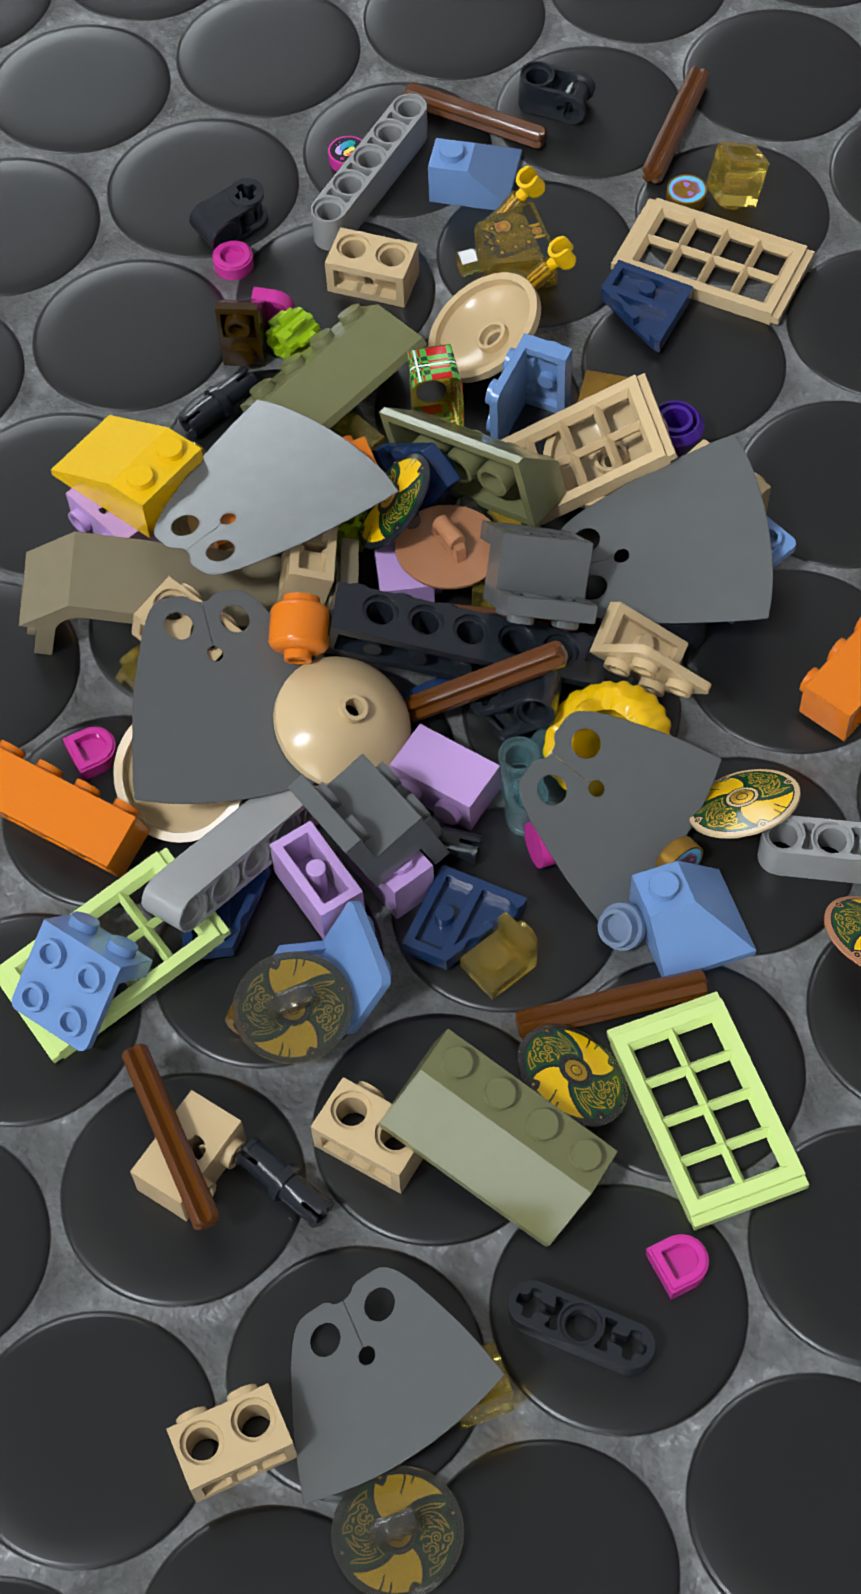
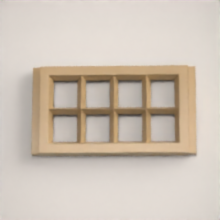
[611,198,815,325]
[501,373,678,527]

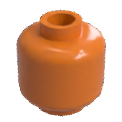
[268,592,331,665]

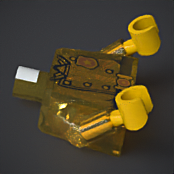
[456,166,576,290]

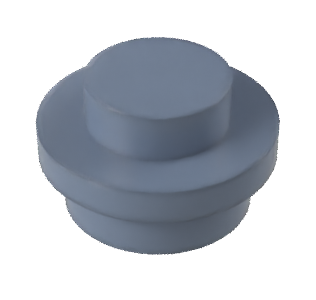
[598,902,646,951]

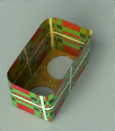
[407,344,464,427]

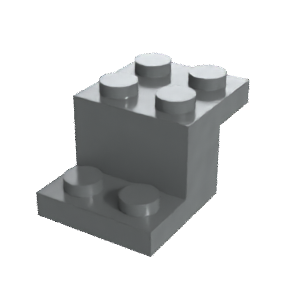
[480,520,598,630]
[288,754,450,887]

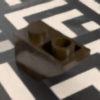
[215,299,270,367]

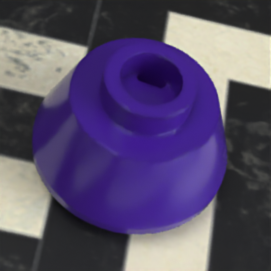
[658,401,705,457]

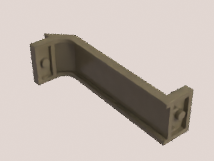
[19,531,359,655]

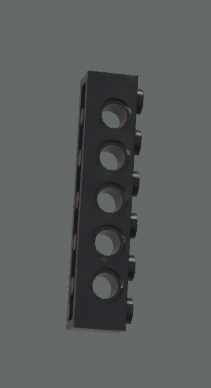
[324,581,605,703]

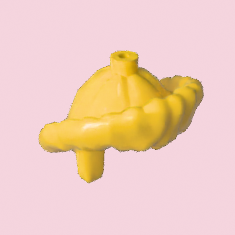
[542,681,671,797]

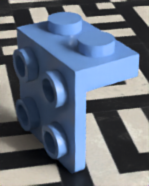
[485,333,572,440]
[273,900,392,1035]
[12,911,153,1051]

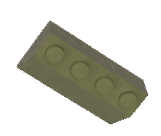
[240,303,427,429]
[379,407,566,527]
[378,1029,618,1247]

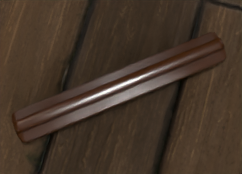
[642,66,709,184]
[404,82,547,149]
[404,641,569,723]
[515,969,708,1039]
[122,1044,220,1231]

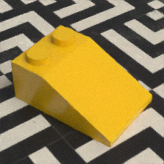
[51,415,204,538]

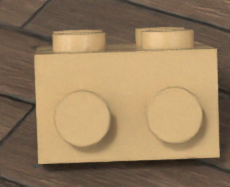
[589,602,712,698]

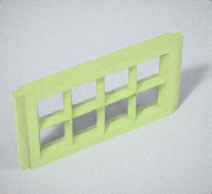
[0,848,232,1063]
[607,991,809,1230]

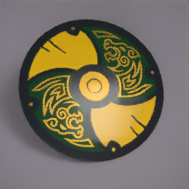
[358,453,430,550]

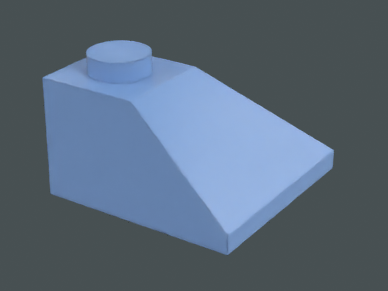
[428,138,522,211]
[629,861,756,977]

